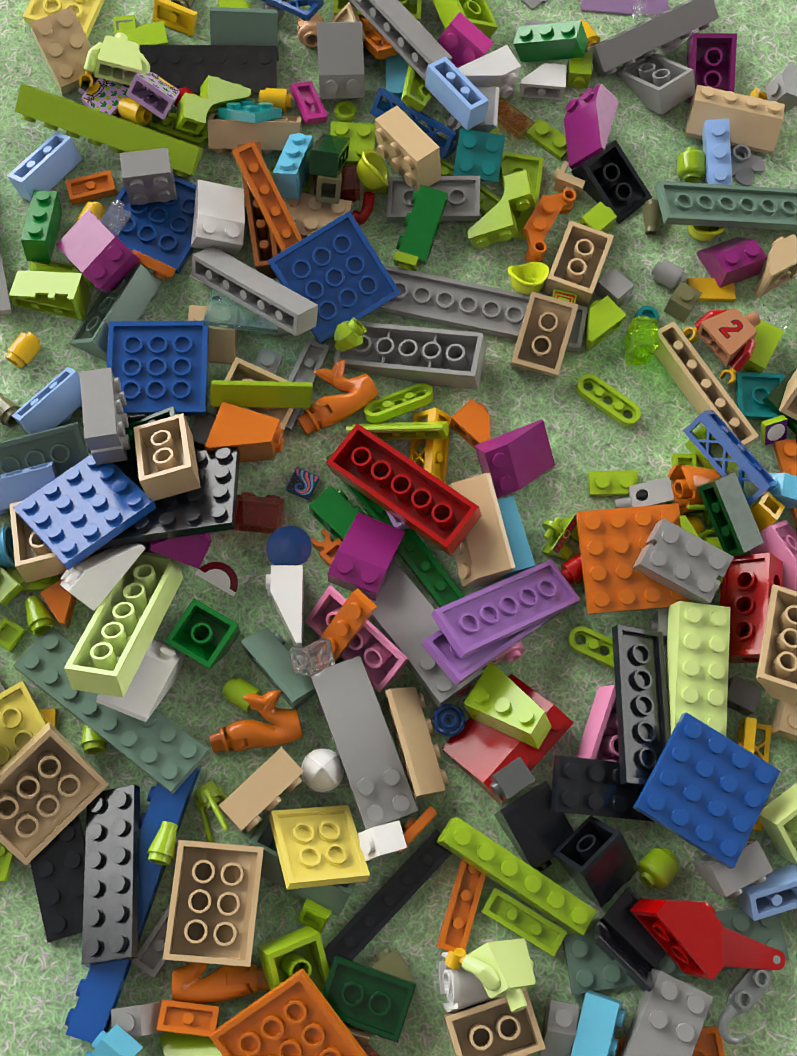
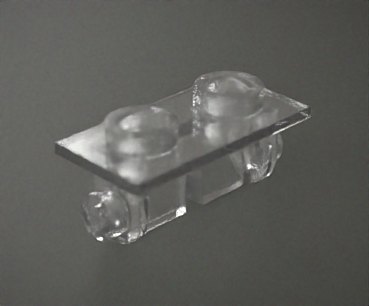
[100,199,132,236]

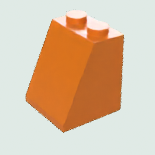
[205,402,285,463]

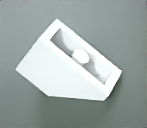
[519,63,566,100]
[358,820,407,861]

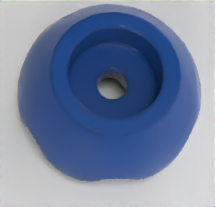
[433,703,465,737]

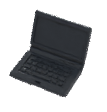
[594,886,667,992]

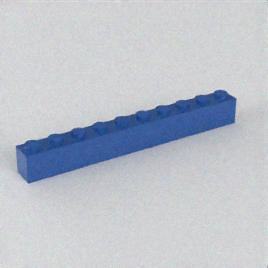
[65,765,201,1043]

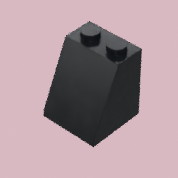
[494,781,574,872]
[552,815,639,908]

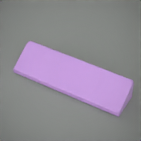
[581,0,668,17]

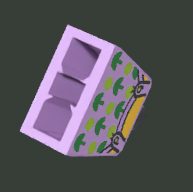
[126,72,180,120]
[79,78,129,119]

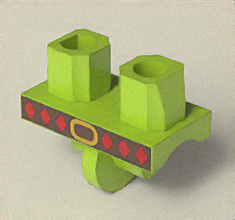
[541,514,579,561]

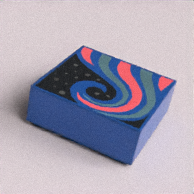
[286,467,319,500]

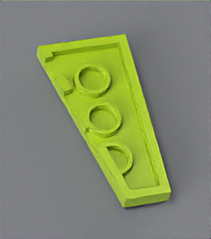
[500,151,544,240]

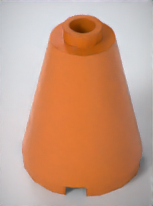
[668,464,733,514]

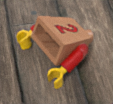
[683,308,761,385]

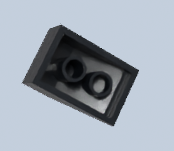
[571,140,652,224]

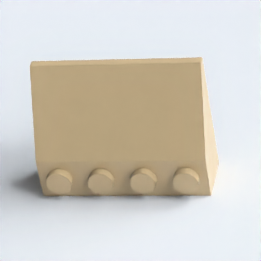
[0,722,109,866]
[163,840,264,967]

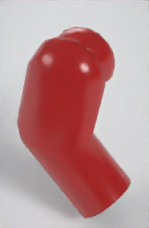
[352,192,375,225]

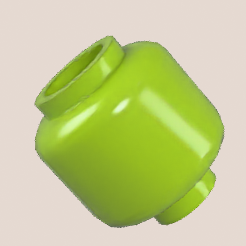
[677,147,706,183]
[638,847,679,889]

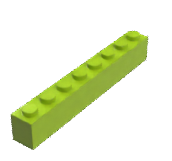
[14,84,204,178]

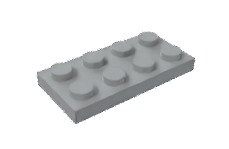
[387,176,480,222]

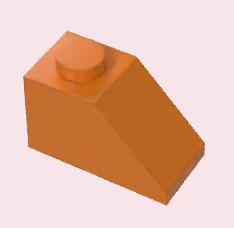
[450,399,491,449]

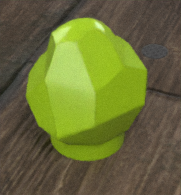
[334,318,367,352]

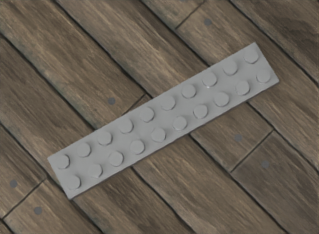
[375,265,588,353]

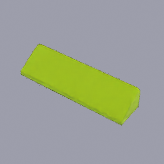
[210,380,313,408]
[346,421,449,440]

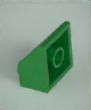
[164,598,241,670]

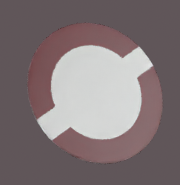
[195,562,238,597]

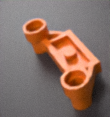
[521,188,576,263]

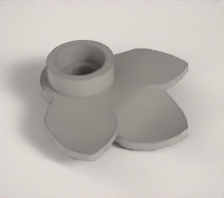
[731,144,766,186]

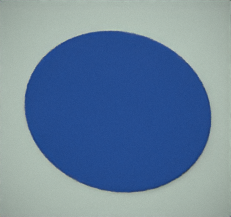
[266,526,312,565]

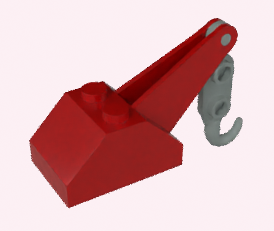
[630,898,786,1045]

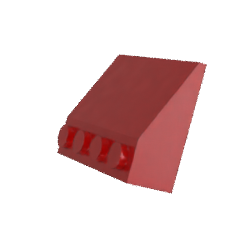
[441,674,574,805]

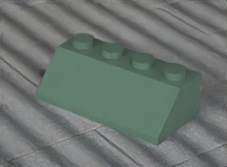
[69,264,162,360]
[249,810,356,917]

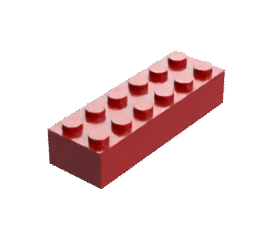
[326,423,482,556]

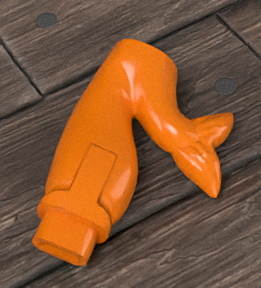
[296,359,378,435]
[209,690,304,754]
[172,962,270,1004]

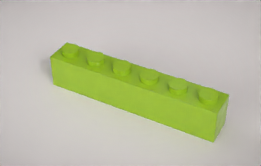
[437,817,597,936]

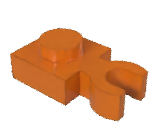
[311,530,342,567]

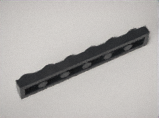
[324,829,452,965]

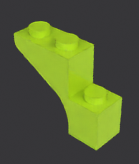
[176,75,251,135]
[468,169,536,249]

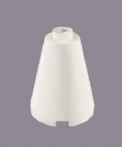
[439,952,491,1012]

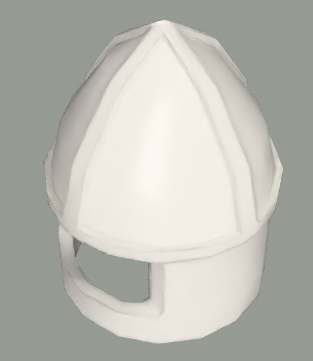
[301,748,344,793]

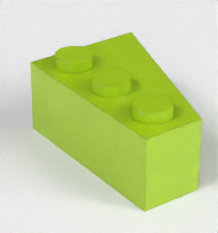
[9,270,92,321]
[463,661,552,749]

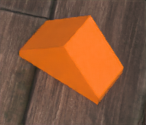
[40,579,77,629]

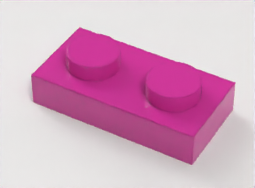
[290,81,328,125]

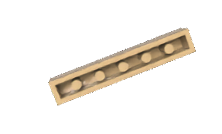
[648,321,759,449]

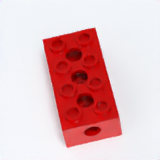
[720,552,783,664]

